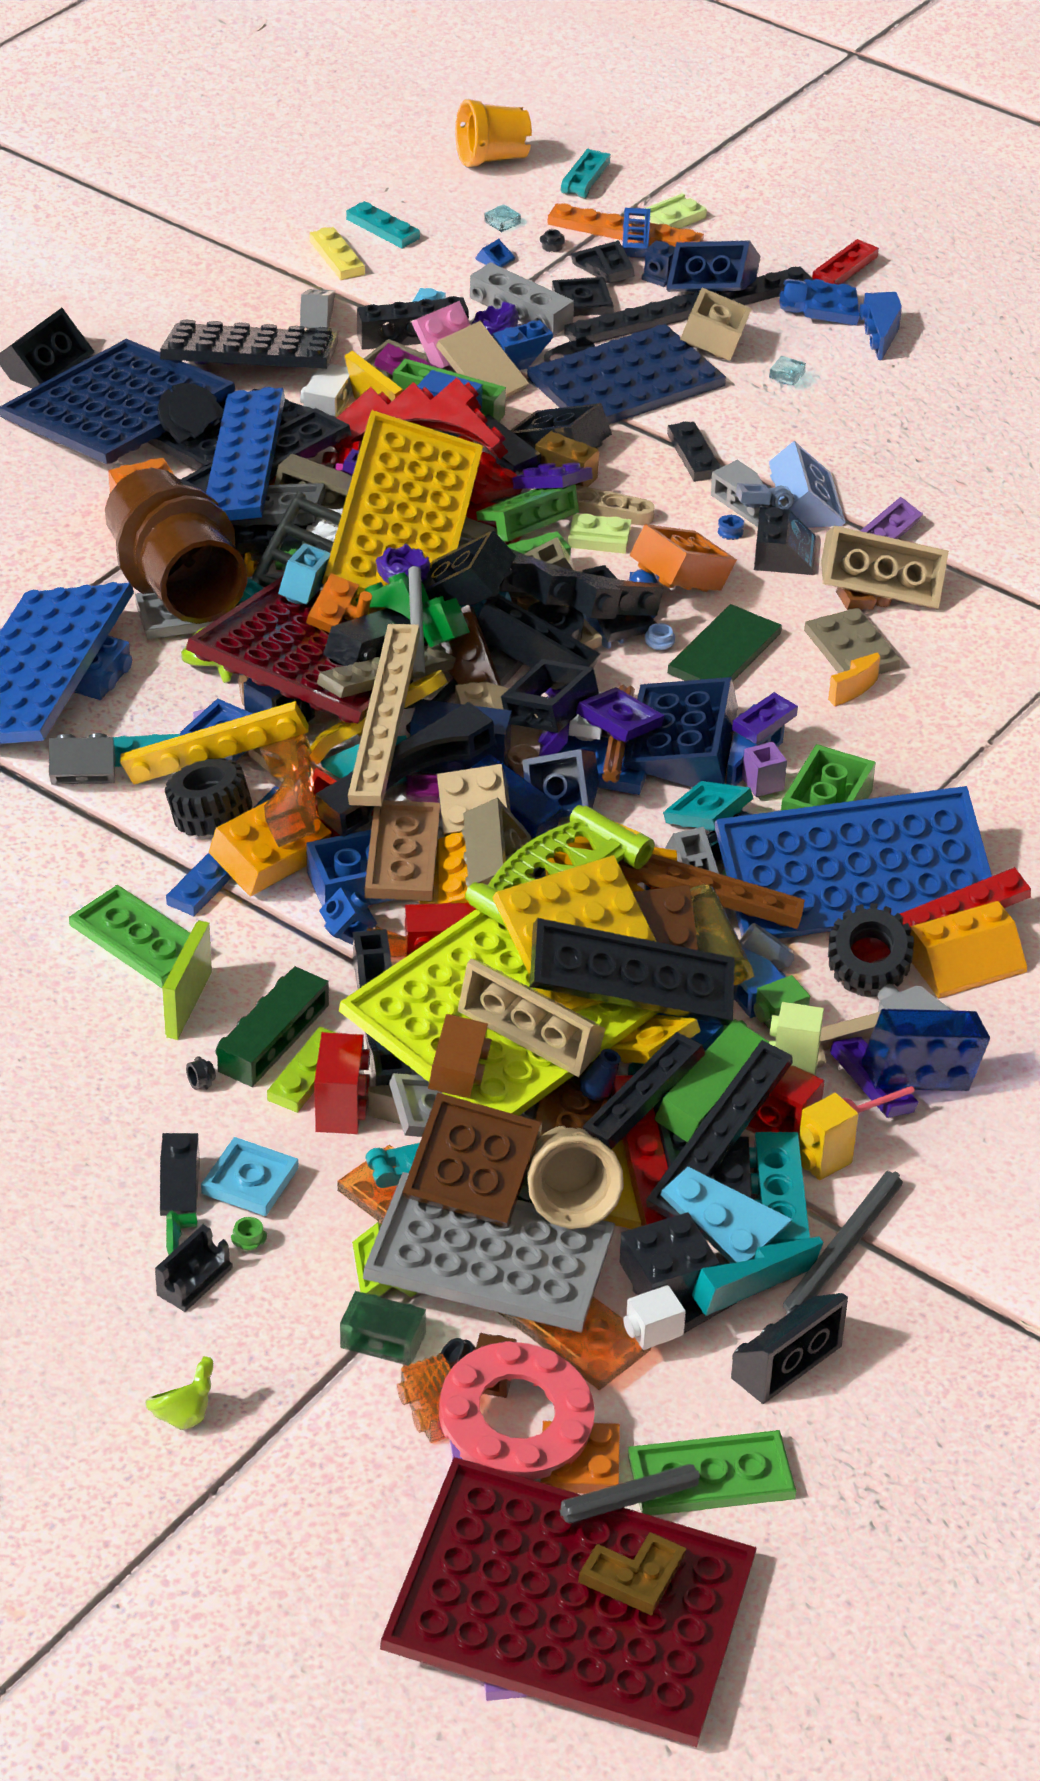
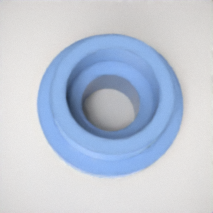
[645,623,675,651]

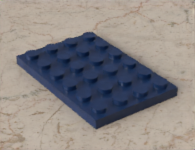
[527,324,726,425]

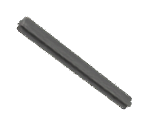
[783,1171,903,1315]

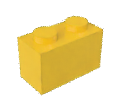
[799,1092,859,1181]

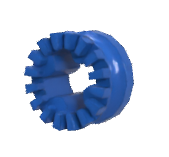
[717,515,744,540]

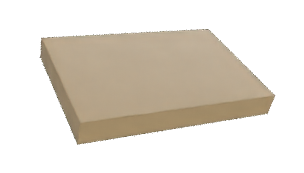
[436,321,529,398]

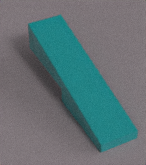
[692,1236,824,1316]

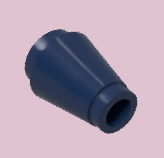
[580,1049,621,1101]

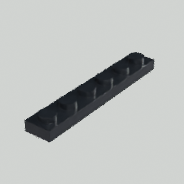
[646,1040,793,1218]

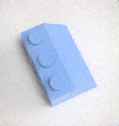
[769,441,846,528]

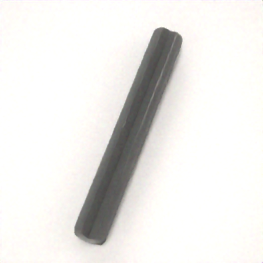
[560,1464,700,1523]

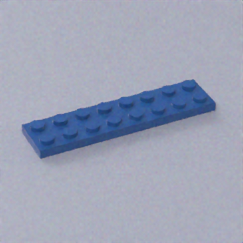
[206,387,285,520]

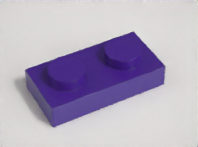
[732,692,798,744]

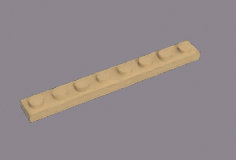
[348,624,420,806]

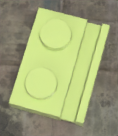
[643,193,707,229]
[568,514,631,554]

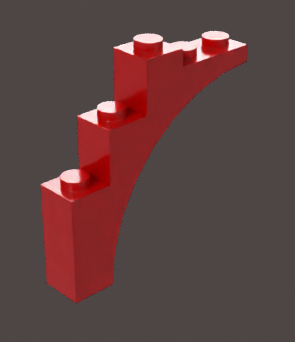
[331,377,508,459]

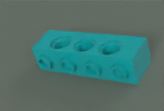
[749,1132,810,1245]

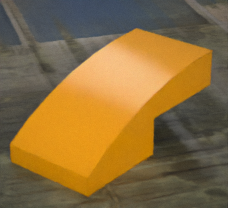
[828,652,880,707]

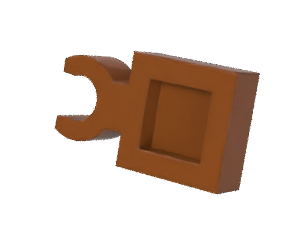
[836,587,892,610]

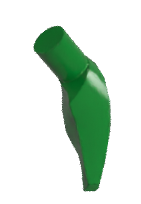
[166,1210,197,1255]

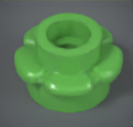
[231,1217,267,1251]

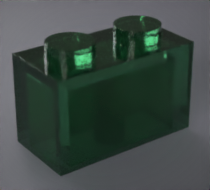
[340,1291,426,1367]

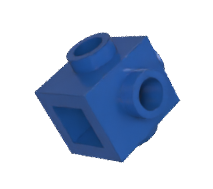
[319,887,378,945]

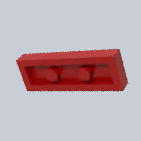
[812,239,879,285]

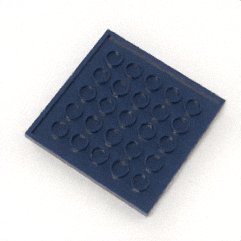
[0,339,236,464]

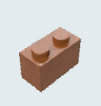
[428,1014,492,1099]

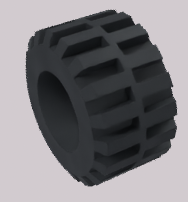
[165,758,253,836]
[828,903,914,997]

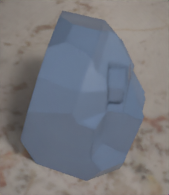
[737,923,794,969]

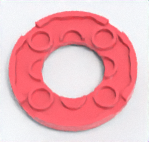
[439,1341,595,1480]

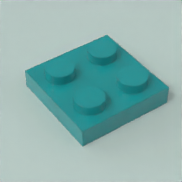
[663,781,753,831]

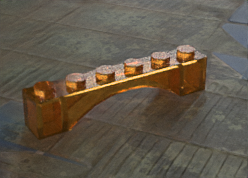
[259,734,318,847]

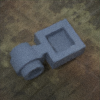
[736,483,794,509]

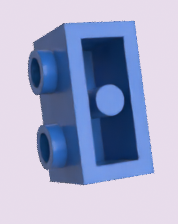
[74,635,132,701]

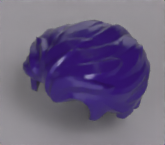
[471,302,519,335]
[376,544,430,584]

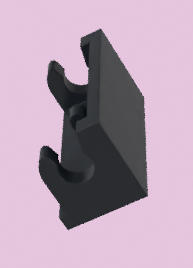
[155,1224,233,1312]

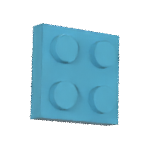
[201,1137,299,1217]

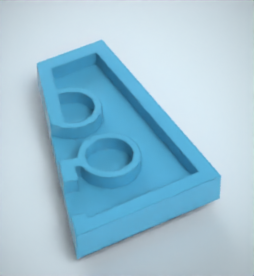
[661,1167,792,1263]

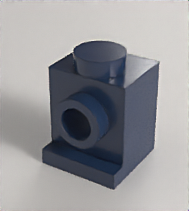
[641,240,675,287]

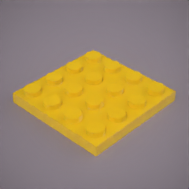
[492,855,657,1012]

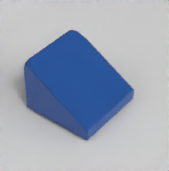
[475,238,516,267]

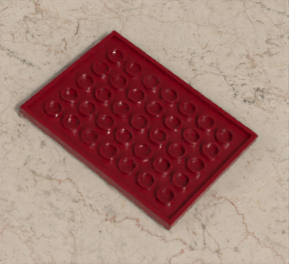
[185,576,427,724]
[379,1457,757,1748]

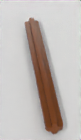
[602,684,635,783]

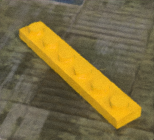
[120,701,309,785]

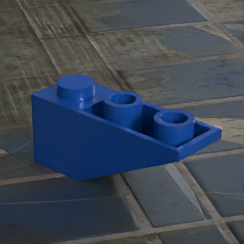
[859,292,902,360]

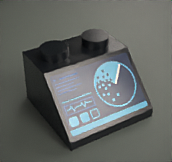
[754,507,816,575]

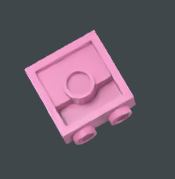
[412,301,470,371]

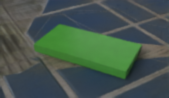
[69,884,190,988]
[628,1430,796,1516]

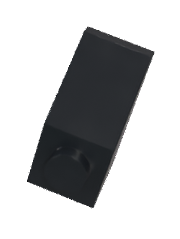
[160,1133,200,1216]

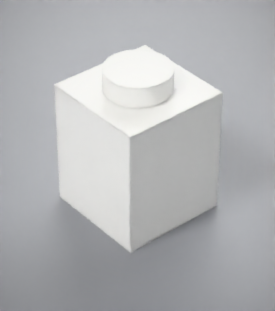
[624,1285,686,1350]

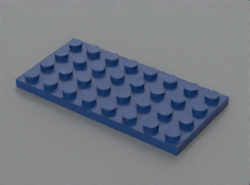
[0,582,134,744]
[714,786,992,939]

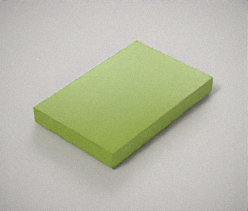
[162,920,212,1040]

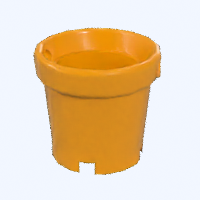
[455,99,532,167]

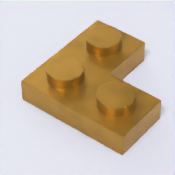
[578,1532,686,1615]

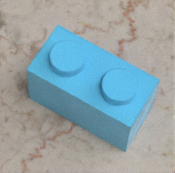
[278,543,330,604]

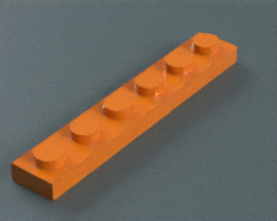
[547,203,704,247]

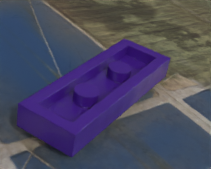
[830,1036,919,1118]

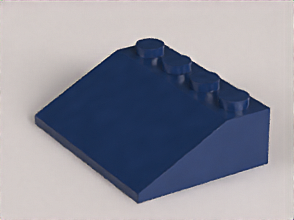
[624,677,738,787]

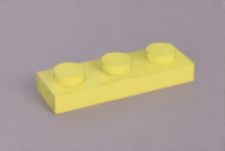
[309,227,365,280]

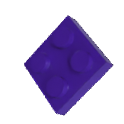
[513,463,593,489]
[576,687,665,742]

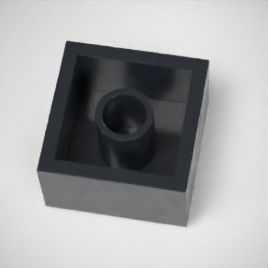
[619,1212,720,1305]

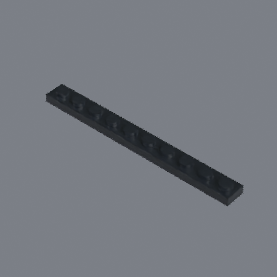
[564,266,813,347]

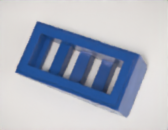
[622,207,651,258]

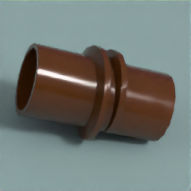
[105,468,248,624]

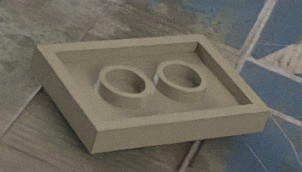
[804,608,901,675]

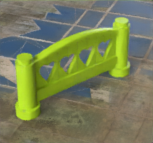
[465,805,655,927]

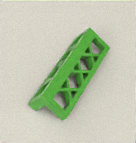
[476,484,579,541]

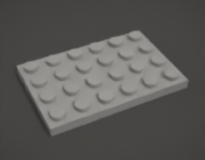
[363,1172,615,1332]

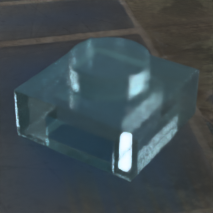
[484,204,521,232]
[769,356,806,386]

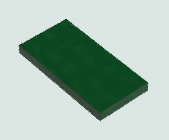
[667,604,782,682]

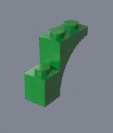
[355,572,470,648]

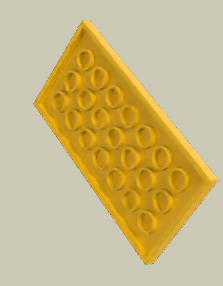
[322,410,483,595]

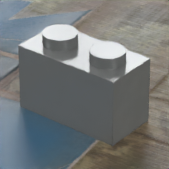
[49,733,115,784]

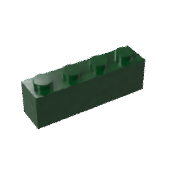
[215,966,329,1087]

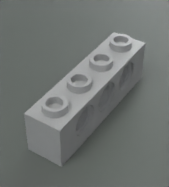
[470,262,574,337]

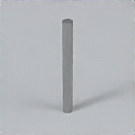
[408,566,425,678]

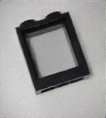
[501,659,599,733]

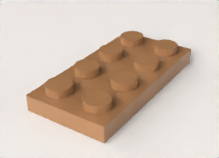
[365,800,440,901]

